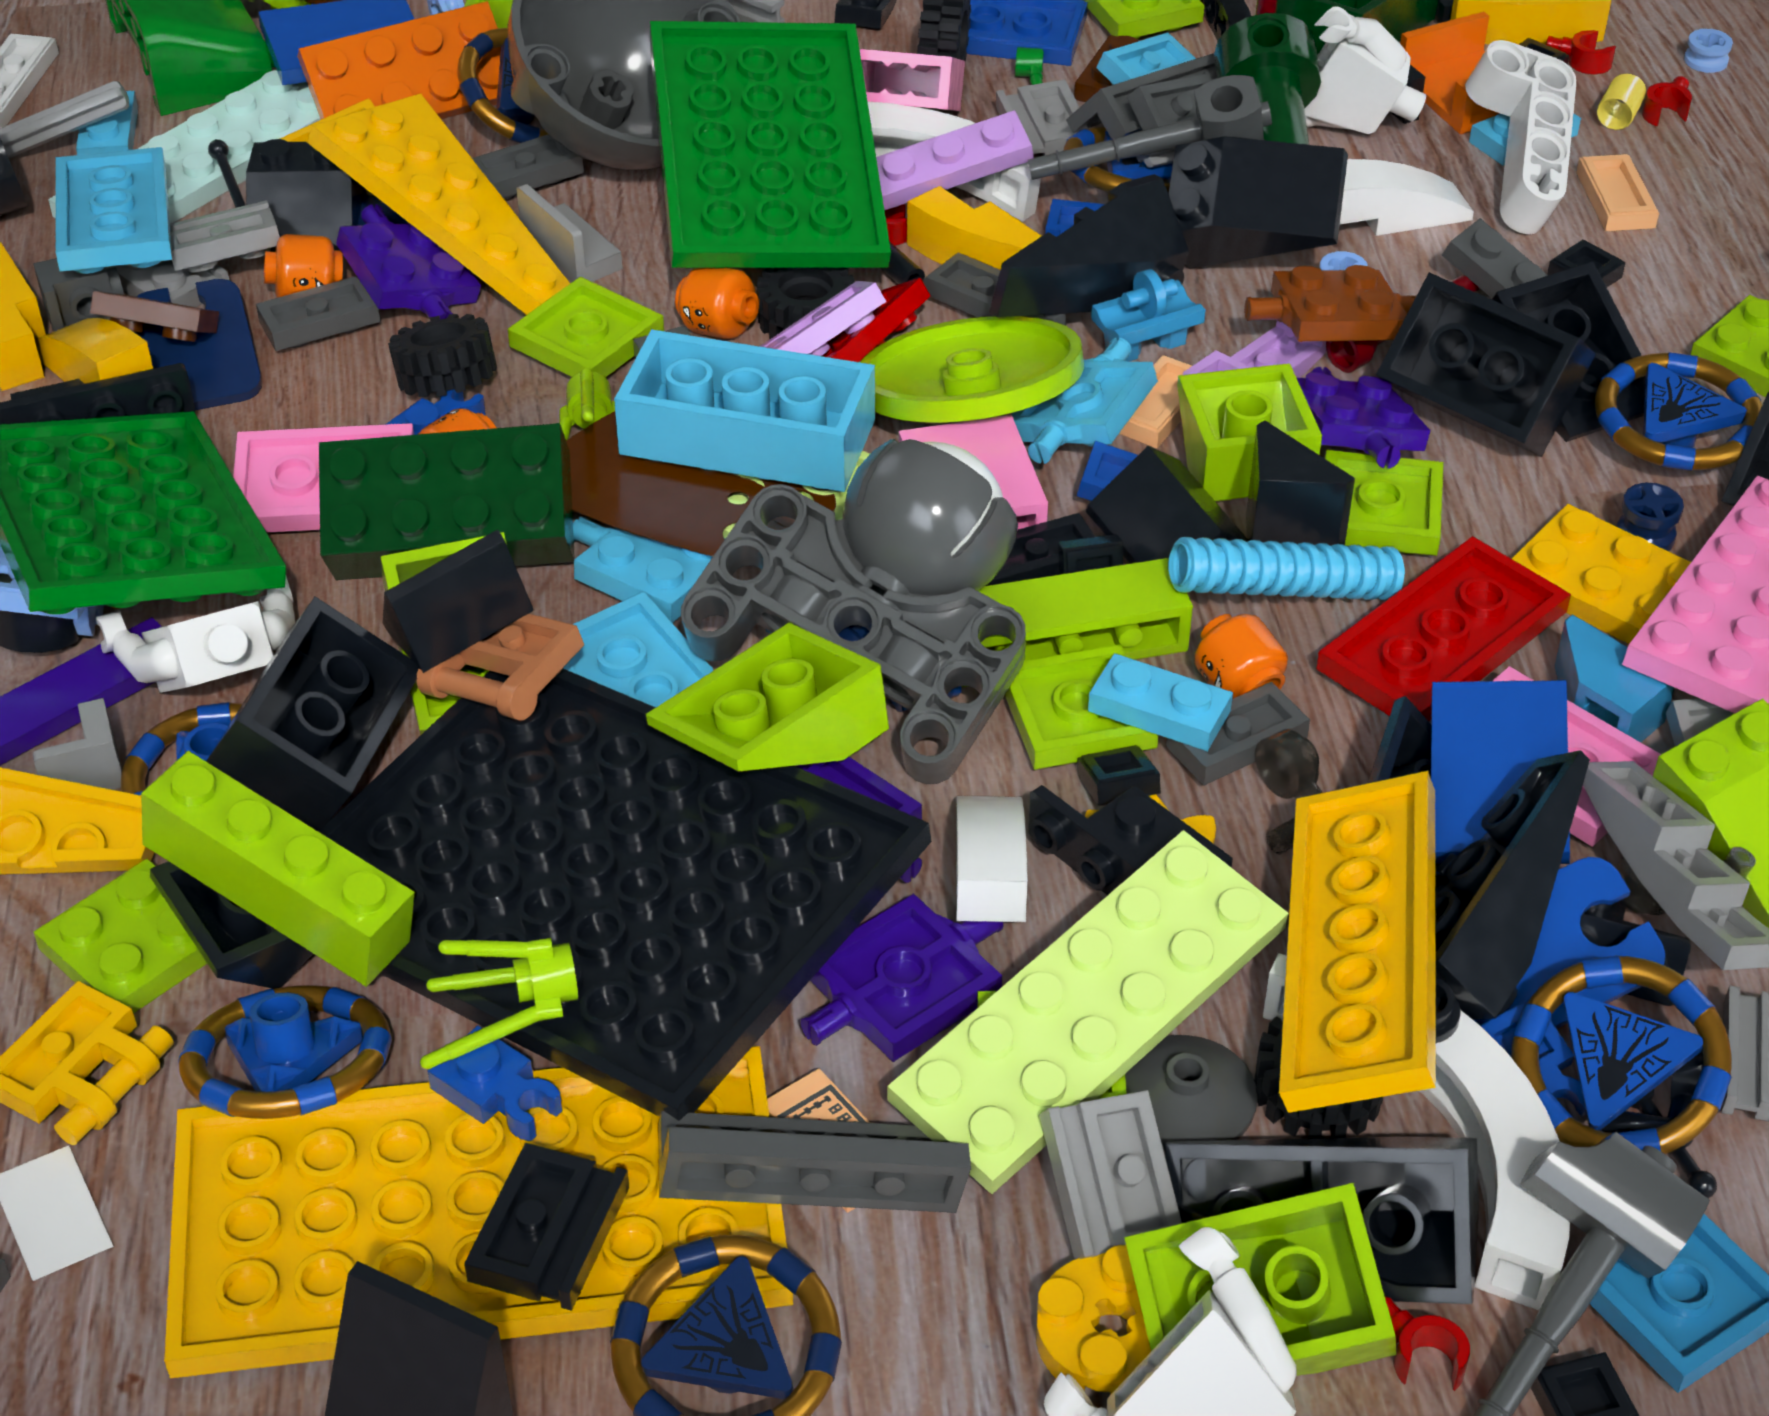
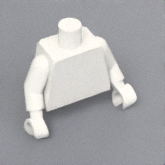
[1304,7,1426,134]
[96,576,295,693]
[1044,1227,1297,1416]

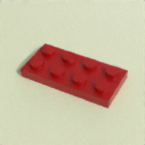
[1316,536,1571,721]

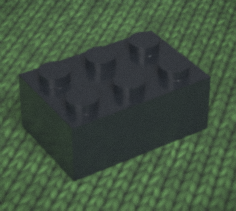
[1376,272,1596,457]
[206,596,419,831]

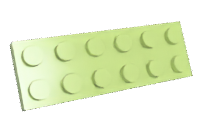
[887,830,1289,1194]

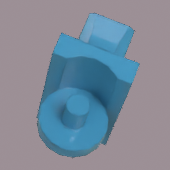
[1091,269,1206,362]

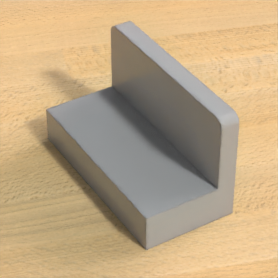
[516,184,623,282]

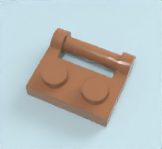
[416,614,584,721]

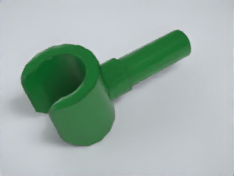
[1015,47,1044,85]

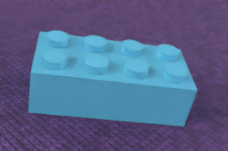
[614,329,875,492]

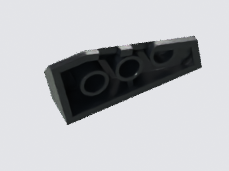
[989,174,1189,317]
[1435,750,1590,1020]
[1165,1137,1479,1304]

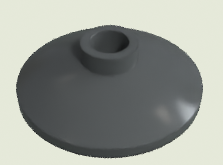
[1125,1035,1258,1151]

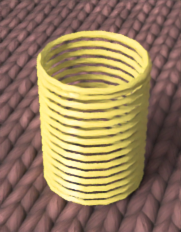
[1597,74,1646,130]

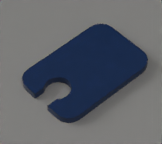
[135,279,262,410]

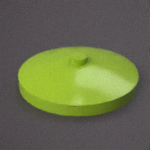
[860,316,1084,423]

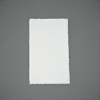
[0,1145,113,1281]

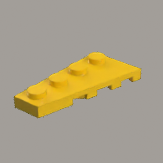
[0,767,154,875]

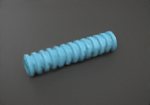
[1168,537,1405,601]

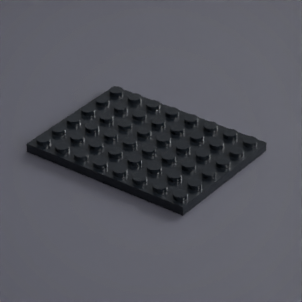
[318,669,932,1121]

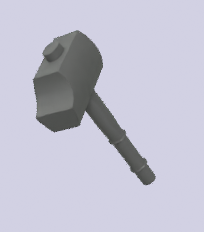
[1028,75,1272,180]
[1473,1132,1710,1416]

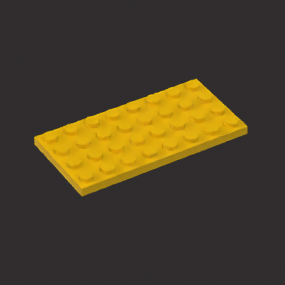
[164,1046,793,1379]

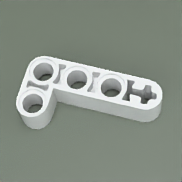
[1465,40,1576,234]

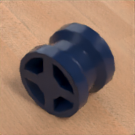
[1616,482,1684,551]

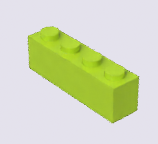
[962,558,1193,687]
[141,751,415,987]

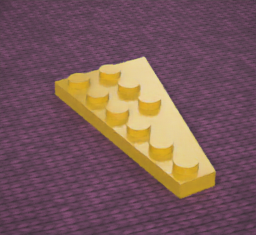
[307,94,570,315]

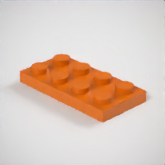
[297,1,501,120]

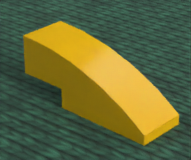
[1450,0,1611,45]
[907,186,1041,270]
[0,242,46,391]
[35,318,153,384]

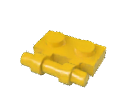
[0,981,174,1145]

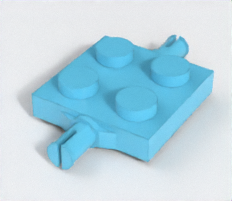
[1011,338,1158,464]
[573,516,725,623]

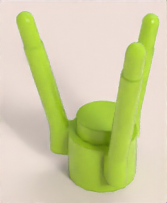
[559,368,615,440]
[420,938,578,1069]

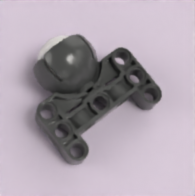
[681,439,1026,784]

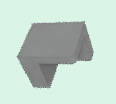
[33,698,122,790]

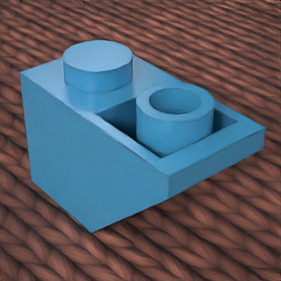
[1554,614,1674,742]

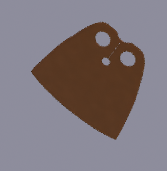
[566,411,836,556]

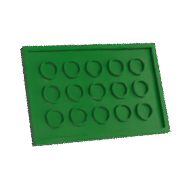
[649,21,891,268]
[0,411,286,614]

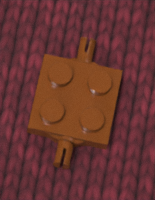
[1244,265,1417,342]

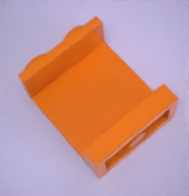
[1400,12,1499,134]

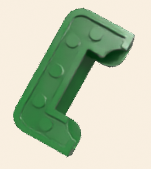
[105,0,276,116]

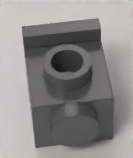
[33,258,124,332]

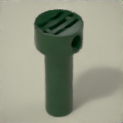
[1214,13,1321,145]

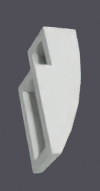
[1340,159,1474,236]
[956,796,1028,922]

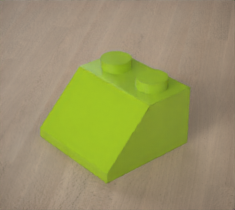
[1177,363,1322,501]

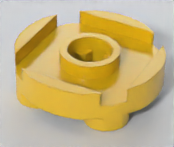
[1036,1245,1151,1395]

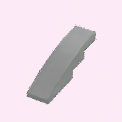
[1583,761,1769,970]

